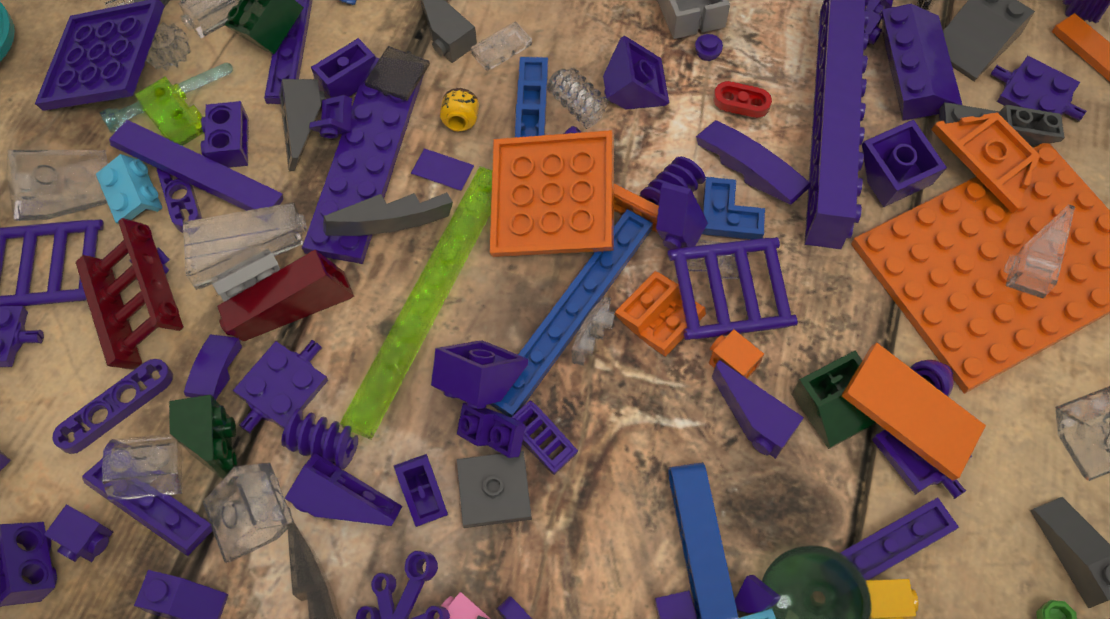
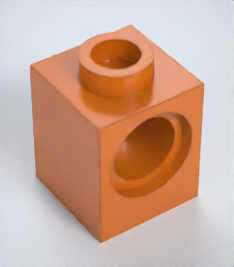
[709,329,764,379]

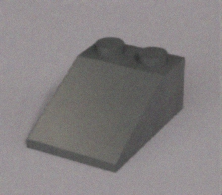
[943,0,1035,81]

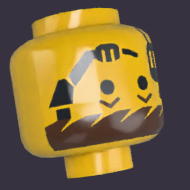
[440,88,479,132]

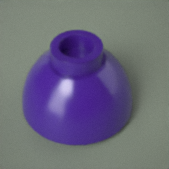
[910,359,954,397]

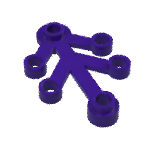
[356,551,450,619]

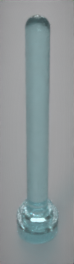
[99,63,233,133]

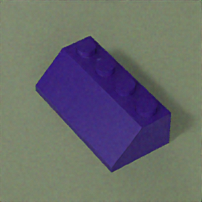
[882,4,962,121]

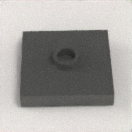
[457,451,532,528]

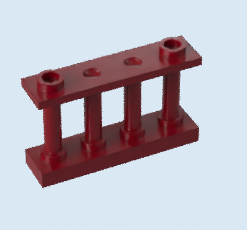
[75,218,184,370]

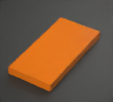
[842,343,986,481]

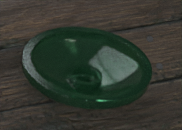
[761,545,872,619]

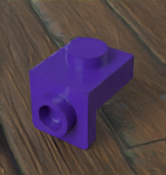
[309,95,352,139]

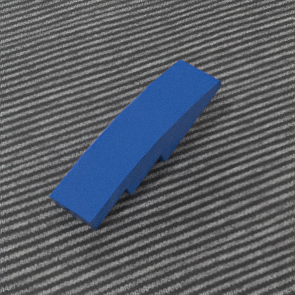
[515,57,548,137]

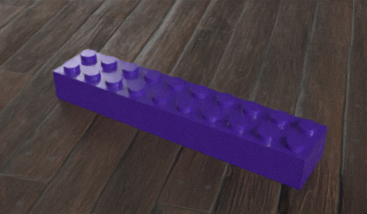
[804,0,869,249]

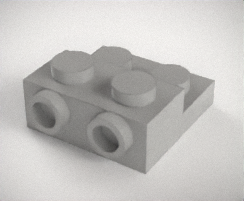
[211,249,280,302]

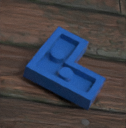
[702,177,765,240]

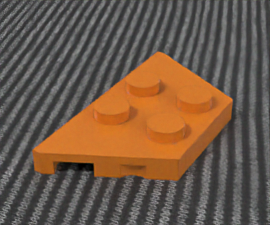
[931,112,1040,214]

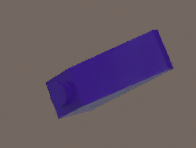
[712,360,804,459]
[284,453,402,526]

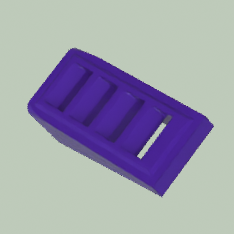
[511,400,578,475]

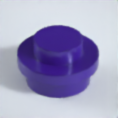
[695,34,723,61]

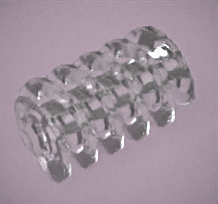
[547,68,609,129]

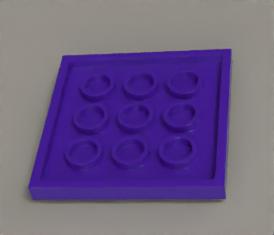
[35,0,165,111]

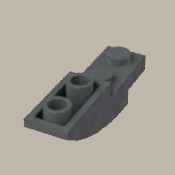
[939,102,1065,146]

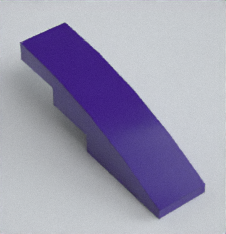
[696,120,811,205]

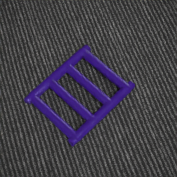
[0,219,104,306]
[668,237,798,340]

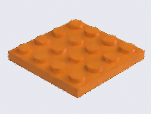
[490,130,614,257]

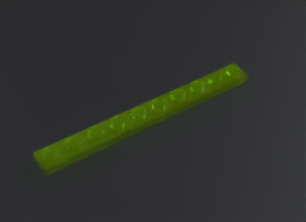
[340,166,493,440]

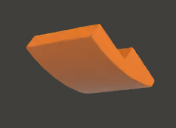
[615,271,706,357]

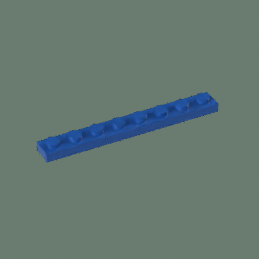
[489,209,653,417]

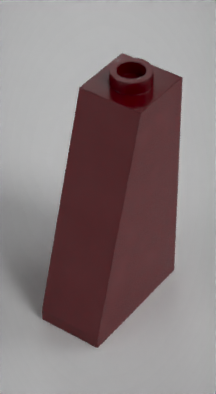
[217,250,355,342]

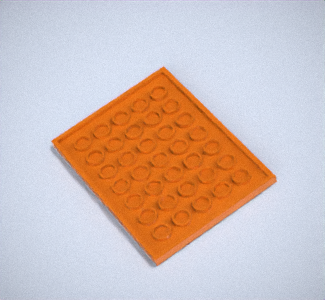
[851,143,1110,394]

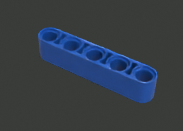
[668,462,739,619]

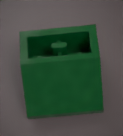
[224,0,304,54]
[792,350,876,449]
[169,395,237,482]

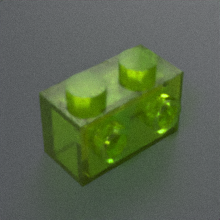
[135,76,204,146]

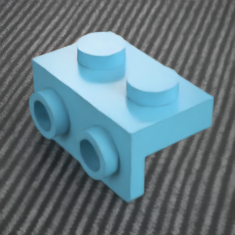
[96,154,162,224]

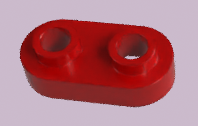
[713,81,772,118]

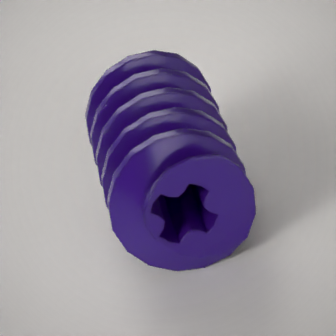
[640,156,706,206]
[281,408,359,469]

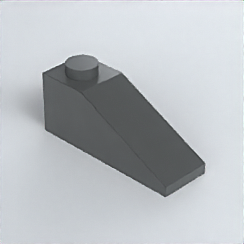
[420,0,477,63]
[279,79,325,171]
[1031,497,1110,608]

